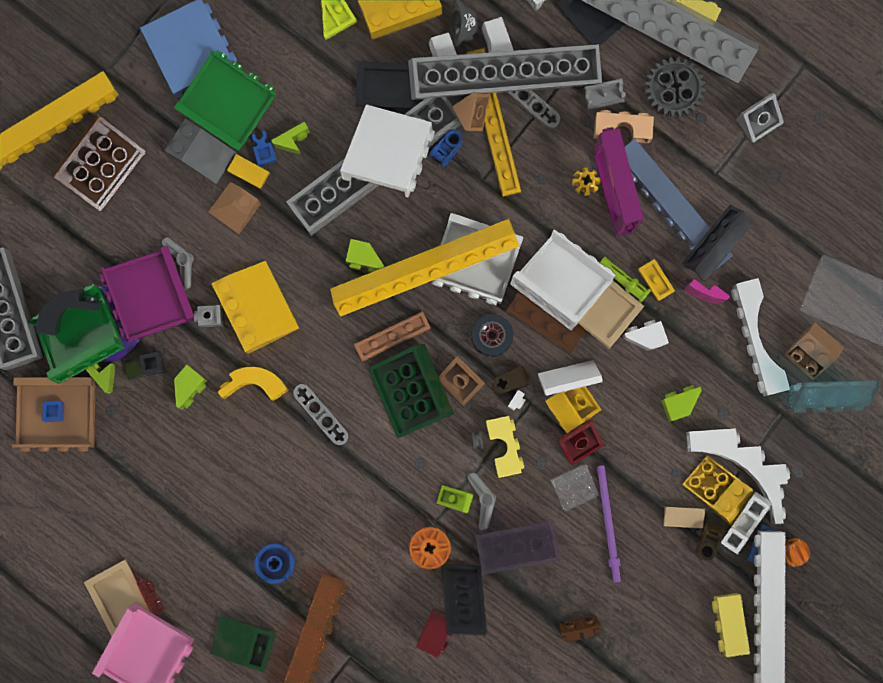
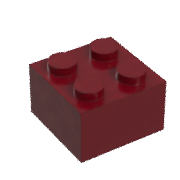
[416,608,453,658]

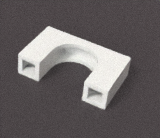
[429,17,514,57]

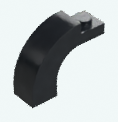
[35,289,103,336]

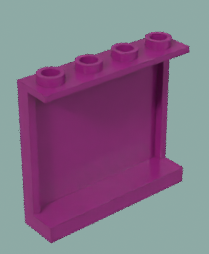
[99,246,194,343]

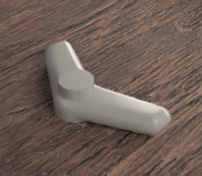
[162,237,194,290]
[467,473,496,530]

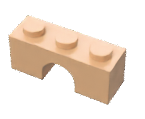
[593,110,654,143]

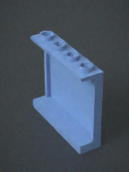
[140,0,237,98]

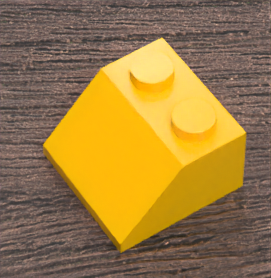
[545,386,601,433]

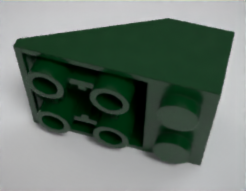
[210,615,277,672]

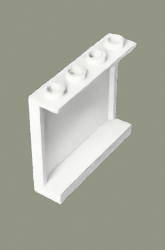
[340,105,435,198]
[431,213,523,306]
[510,230,615,331]

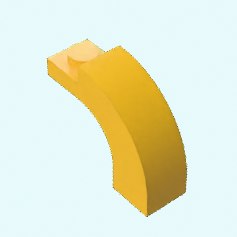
[218,367,289,401]

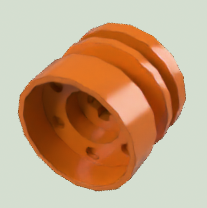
[409,527,451,569]

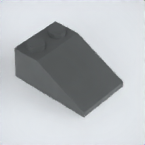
[165,119,236,184]

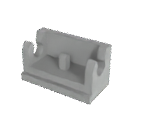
[583,79,625,110]

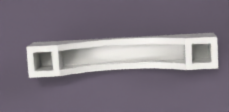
[731,278,790,396]

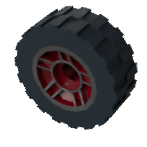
[471,314,514,357]

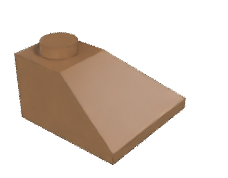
[208,182,261,234]

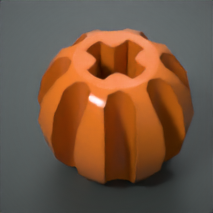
[785,538,810,567]

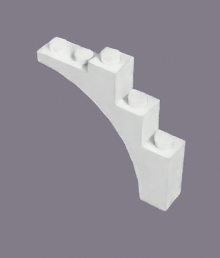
[686,428,790,524]

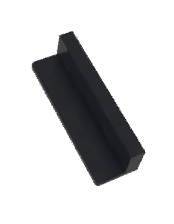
[682,205,752,282]

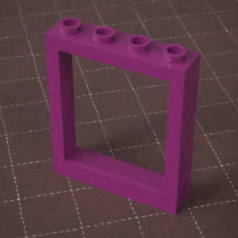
[592,127,644,237]

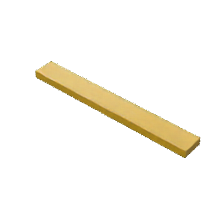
[466,48,521,197]

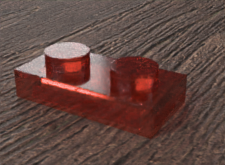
[136,578,164,616]

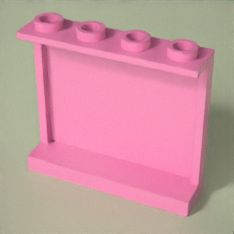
[92,603,194,683]

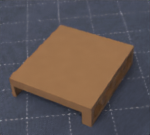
[12,377,96,452]

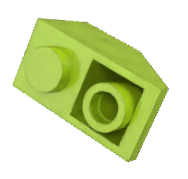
[346,239,384,273]
[174,365,207,410]
[661,385,702,422]

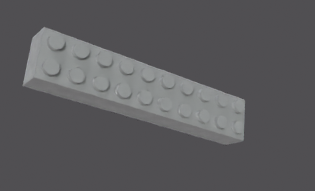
[582,0,759,83]
[408,44,602,100]
[286,97,461,236]

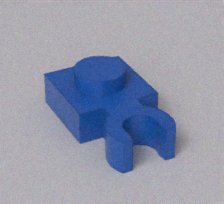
[252,131,277,167]

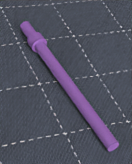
[597,465,621,582]

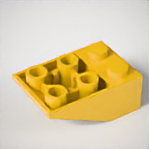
[682,456,754,525]

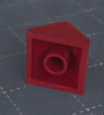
[556,419,604,466]

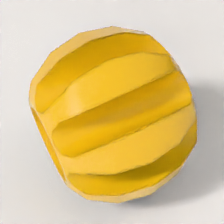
[572,168,600,196]

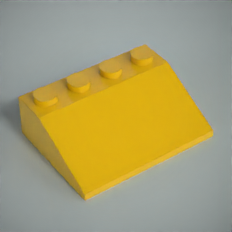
[357,0,442,40]
[211,261,300,354]

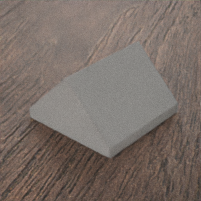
[736,93,784,143]

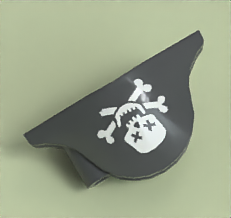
[450,0,478,48]

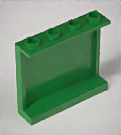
[174,50,277,151]
[28,284,124,384]

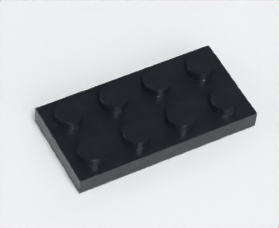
[441,564,487,636]

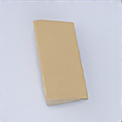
[664,507,705,528]

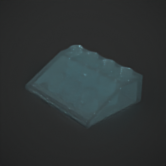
[787,380,881,413]

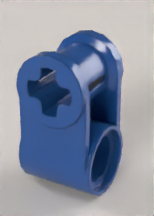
[429,130,463,167]

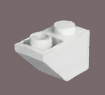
[622,320,669,351]

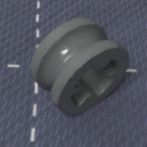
[472,431,483,450]

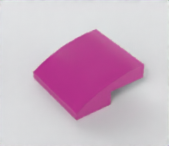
[684,279,730,304]

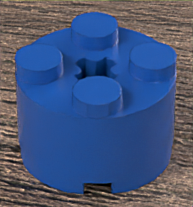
[254,543,296,584]

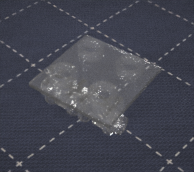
[550,463,599,512]

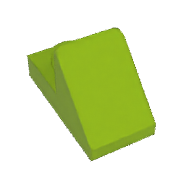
[271,122,310,154]
[86,363,115,394]
[436,485,473,513]

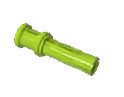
[600,257,651,303]

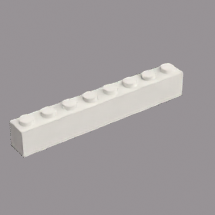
[754,530,785,683]

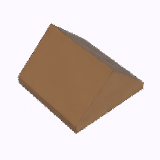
[452,92,491,131]
[439,356,485,406]

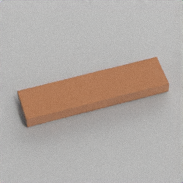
[354,311,431,362]

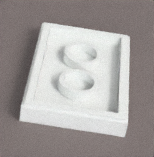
[538,360,603,395]

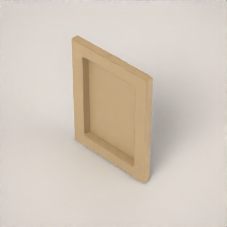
[578,281,644,349]
[84,559,155,636]

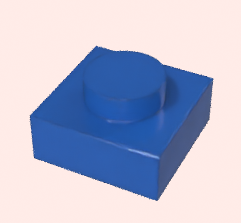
[42,401,64,423]

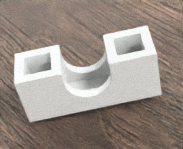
[721,492,772,554]

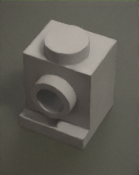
[194,305,224,327]

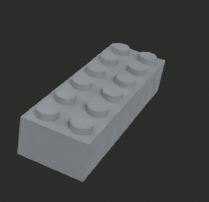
[0,247,44,370]

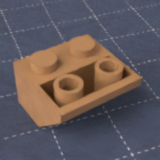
[784,322,844,380]

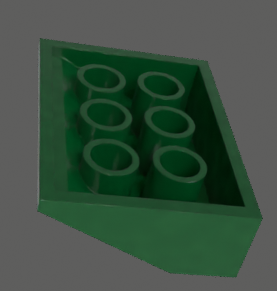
[368,344,454,438]

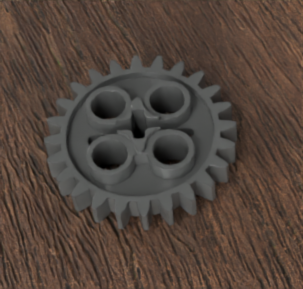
[644,57,706,119]

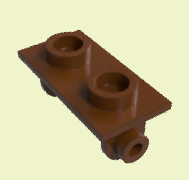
[559,616,601,643]

